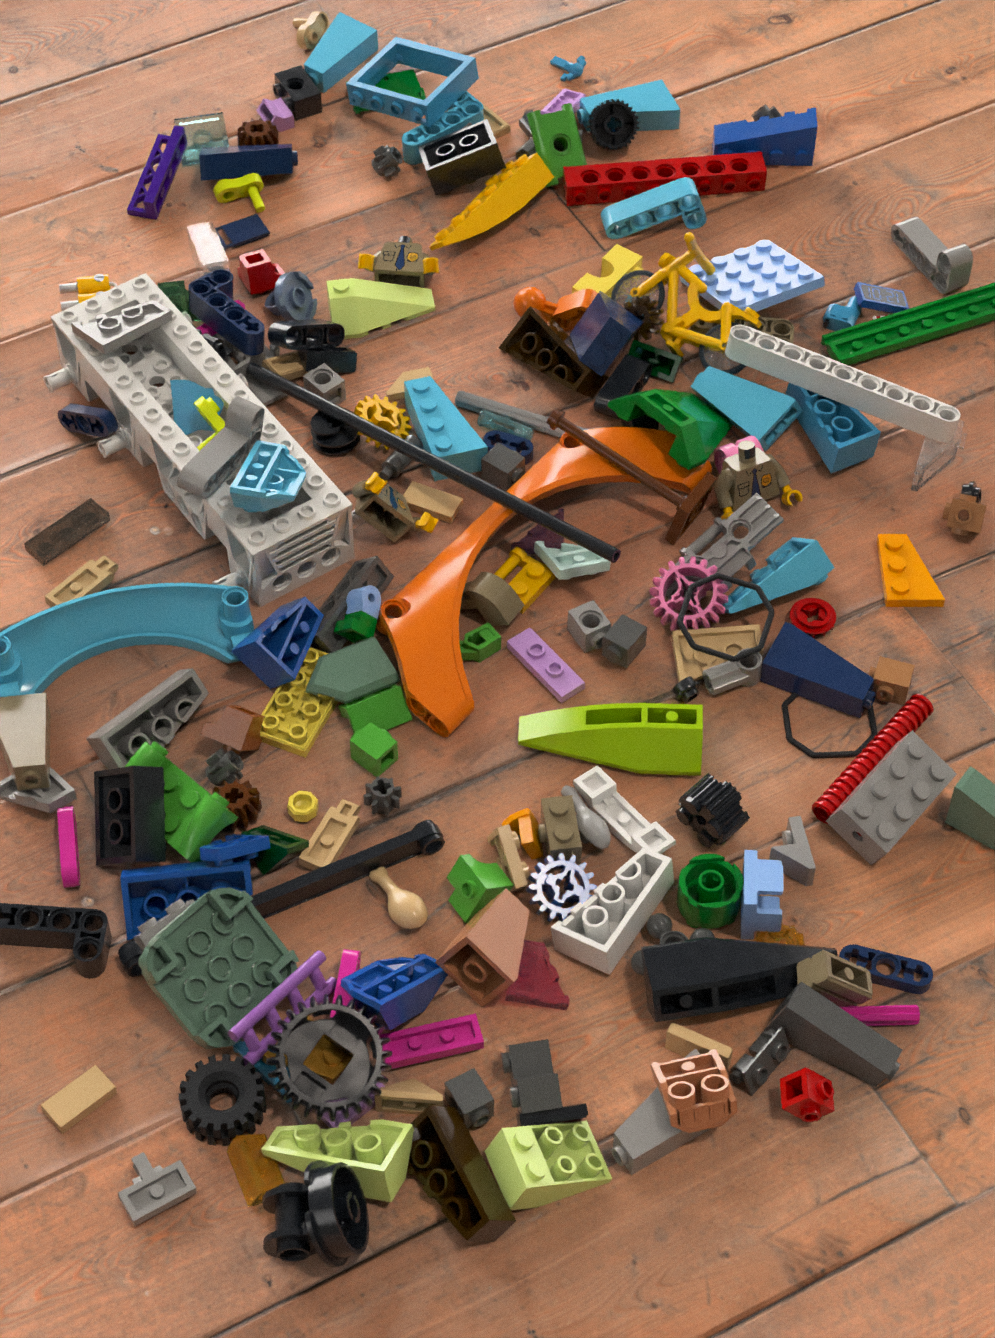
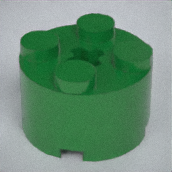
[677,854,743,929]

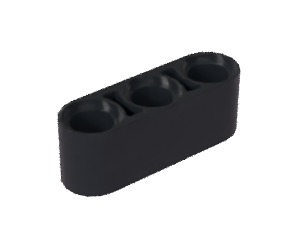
[268,319,345,350]
[594,354,653,420]

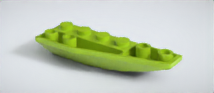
[518,703,703,776]

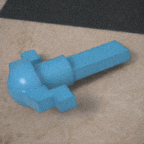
[550,55,587,82]

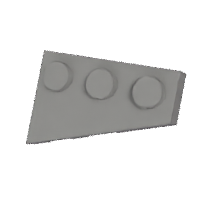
[71,300,172,355]

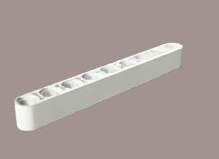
[725,325,961,442]

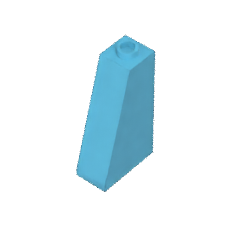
[304,12,378,93]
[577,79,680,132]
[691,366,803,451]

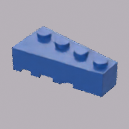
[712,107,818,166]

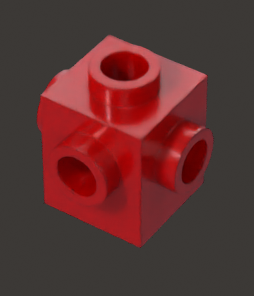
[780,1067,834,1123]

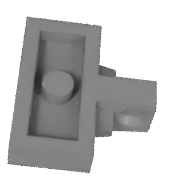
[118,1152,197,1226]

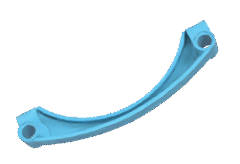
[0,583,254,697]

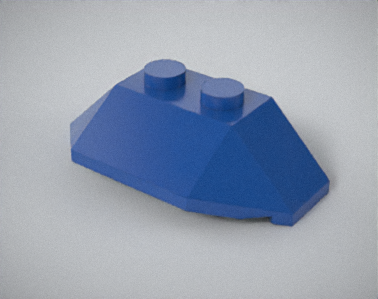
[340,953,448,1030]

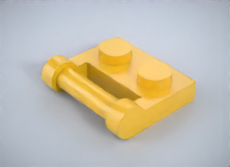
[494,547,556,614]

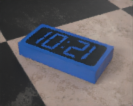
[853,282,909,313]

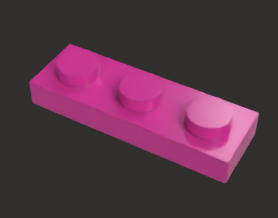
[379,1013,484,1069]

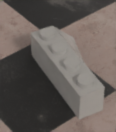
[86,668,209,769]

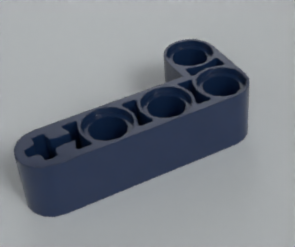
[188,269,265,356]

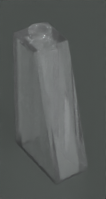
[187,222,230,278]

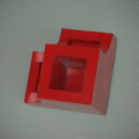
[237,249,285,295]

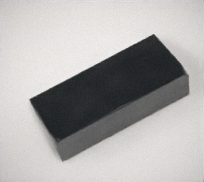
[297,347,357,372]

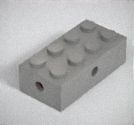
[826,731,957,865]

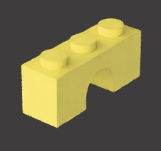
[572,244,643,299]

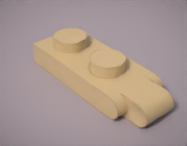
[45,556,118,607]
[299,799,360,871]

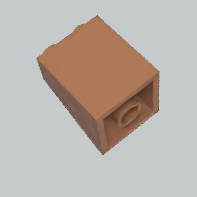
[435,888,529,1007]

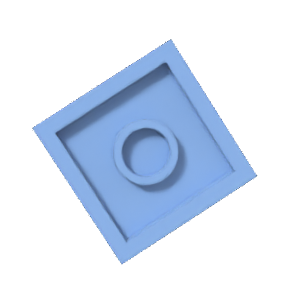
[741,850,783,940]

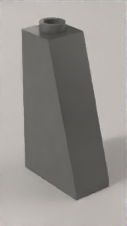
[764,981,902,1087]

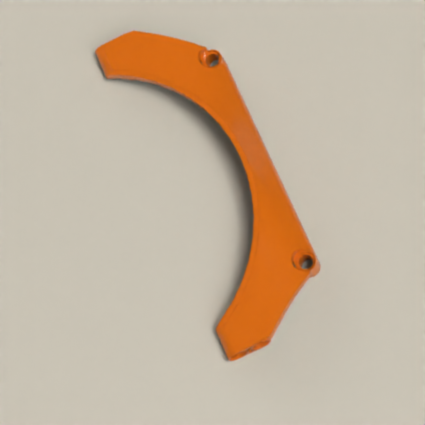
[376,427,712,737]

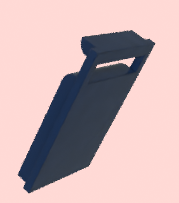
[212,214,270,252]

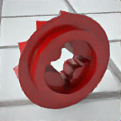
[789,598,836,638]

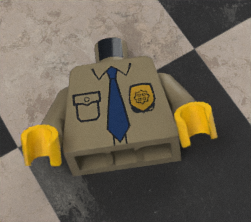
[358,236,439,288]
[714,440,803,520]
[352,472,439,542]

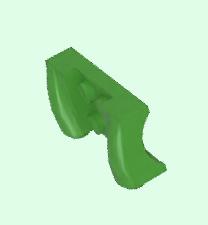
[124,741,238,862]

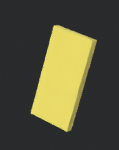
[260,647,338,758]

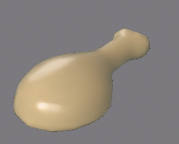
[369,867,428,929]

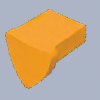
[502,808,543,860]

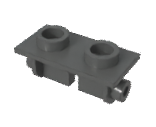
[730,1027,791,1096]

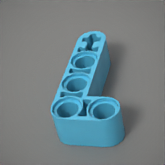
[402,91,484,165]
[600,177,707,239]

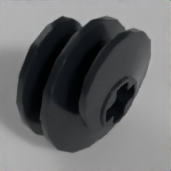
[310,408,360,456]

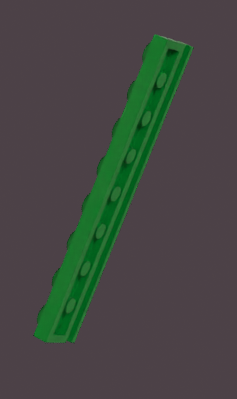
[821,283,995,365]

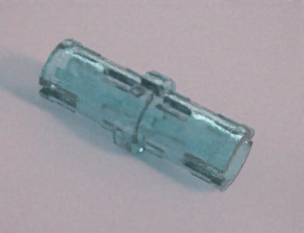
[477,409,534,441]

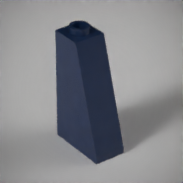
[199,144,298,181]
[760,621,876,718]

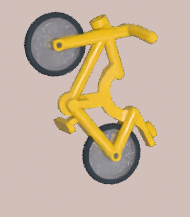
[611,232,762,375]

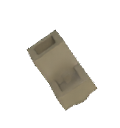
[460,572,525,626]

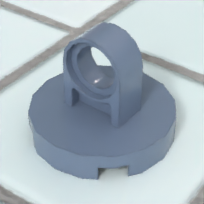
[265,271,317,321]

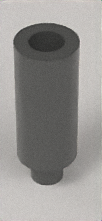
[379,435,423,481]

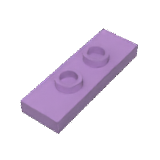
[540,89,586,115]
[507,627,585,703]

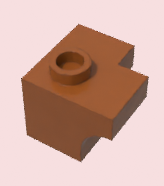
[201,705,265,754]

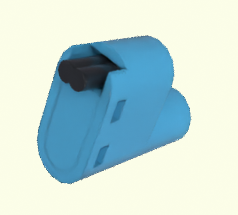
[823,296,863,331]

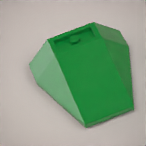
[607,389,733,470]

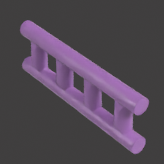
[228,950,337,1066]

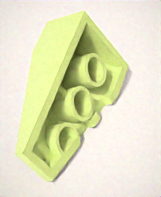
[326,278,435,339]

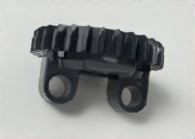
[266,994,392,1122]

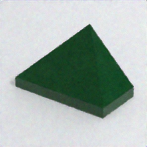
[628,339,683,383]
[241,825,309,876]

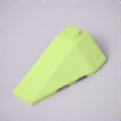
[261,1119,414,1202]

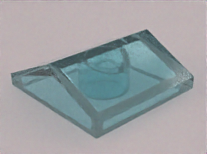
[174,112,229,167]

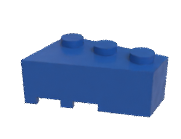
[231,596,324,689]

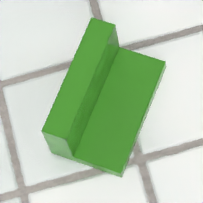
[338,685,412,733]

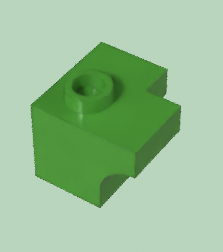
[447,854,514,923]

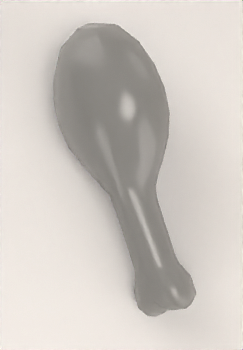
[561,785,611,849]

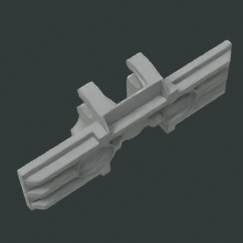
[213,333,287,406]
[656,493,784,610]

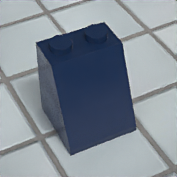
[569,291,644,377]

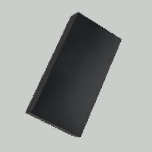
[516,1103,588,1126]

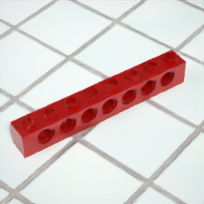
[562,151,767,206]

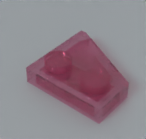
[505,940,570,1011]

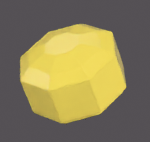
[287,791,318,822]

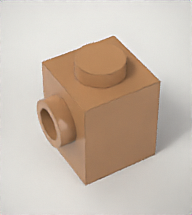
[868,656,915,706]

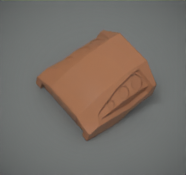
[651,1049,738,1133]

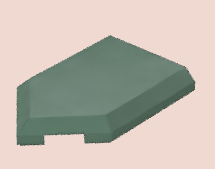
[305,637,400,704]

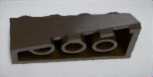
[499,306,609,398]
[407,1105,516,1242]

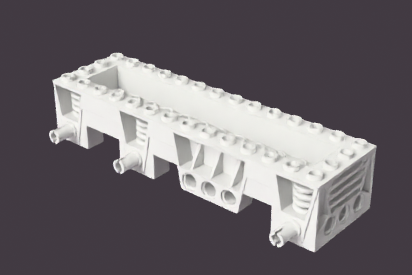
[43,273,368,607]

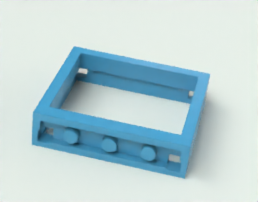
[346,37,479,127]

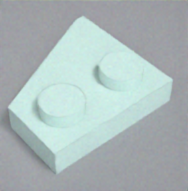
[534,541,611,580]

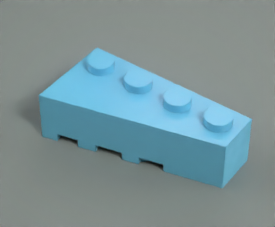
[404,376,488,481]

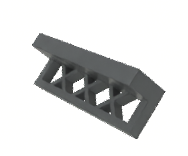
[311,556,394,653]

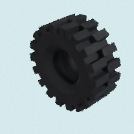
[179,1054,266,1146]

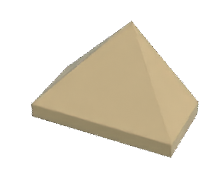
[374,1078,443,1115]

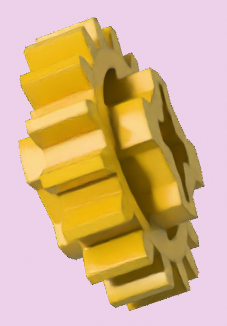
[353,394,412,450]

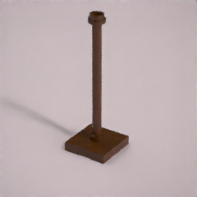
[546,409,717,545]

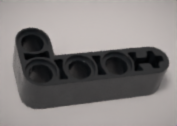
[0,903,112,979]

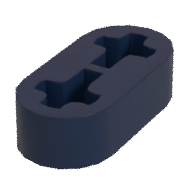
[483,430,534,465]

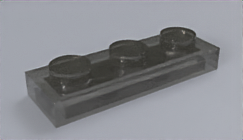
[24,498,110,566]

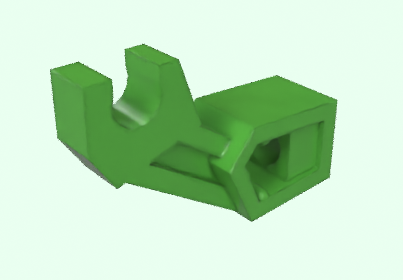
[459,622,501,663]

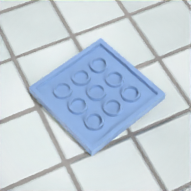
[680,240,825,320]

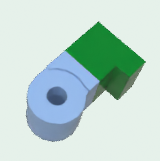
[334,585,381,643]

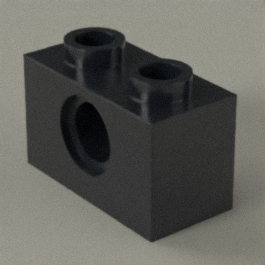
[273,65,322,121]

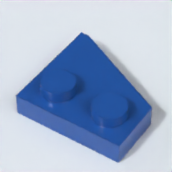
[199,834,271,866]

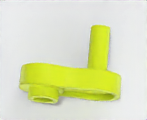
[213,173,265,213]
[193,396,225,451]

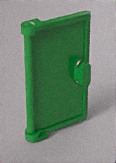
[346,69,426,115]

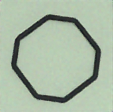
[677,573,775,662]
[782,692,878,758]

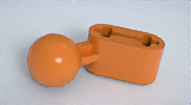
[513,287,598,332]

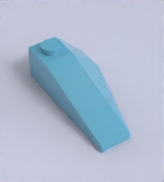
[722,537,835,614]

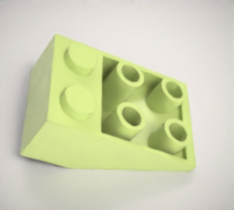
[485,1121,612,1210]

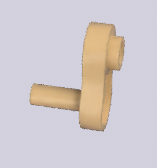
[293,11,329,49]

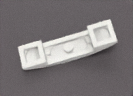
[573,765,676,854]

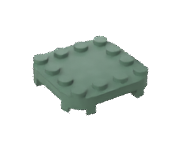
[138,887,299,1049]

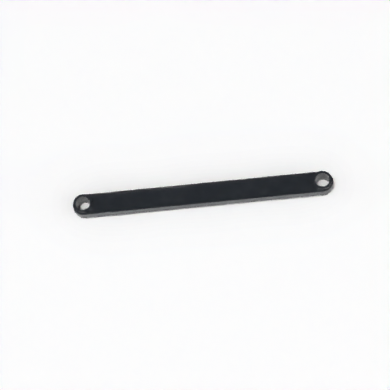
[118,820,445,977]

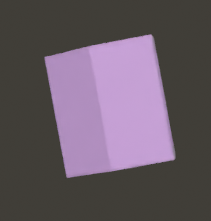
[256,98,295,132]

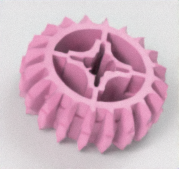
[649,556,729,631]

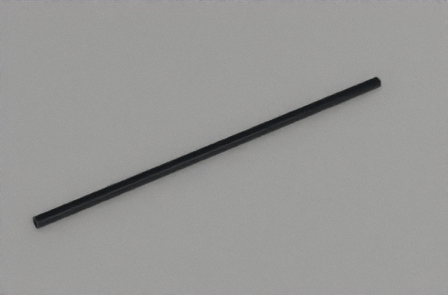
[246,362,621,563]

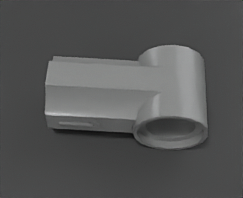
[702,648,762,695]

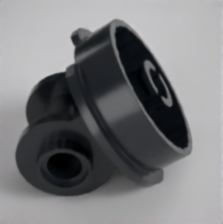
[262,1160,369,1268]

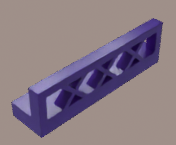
[127,125,188,220]

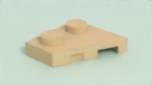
[487,824,529,893]

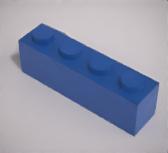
[120,857,253,941]

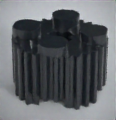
[587,99,639,150]
[676,773,750,848]

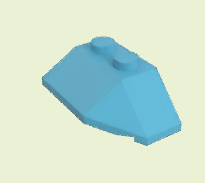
[230,440,306,513]

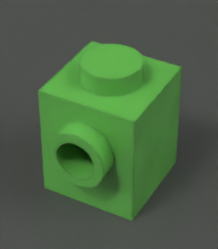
[350,722,398,777]

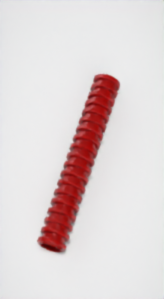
[812,694,934,824]

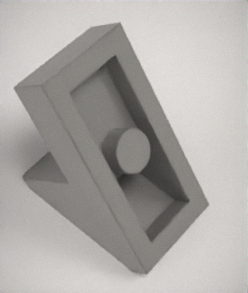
[769,816,816,886]

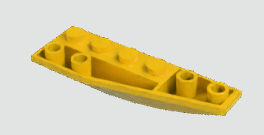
[429,153,554,251]

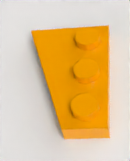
[877,534,945,607]

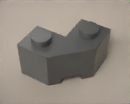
[501,1039,563,1114]

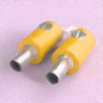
[59,274,118,311]

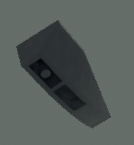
[641,937,838,1022]

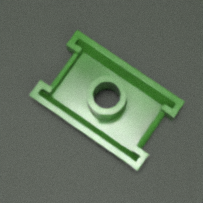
[527,103,587,188]

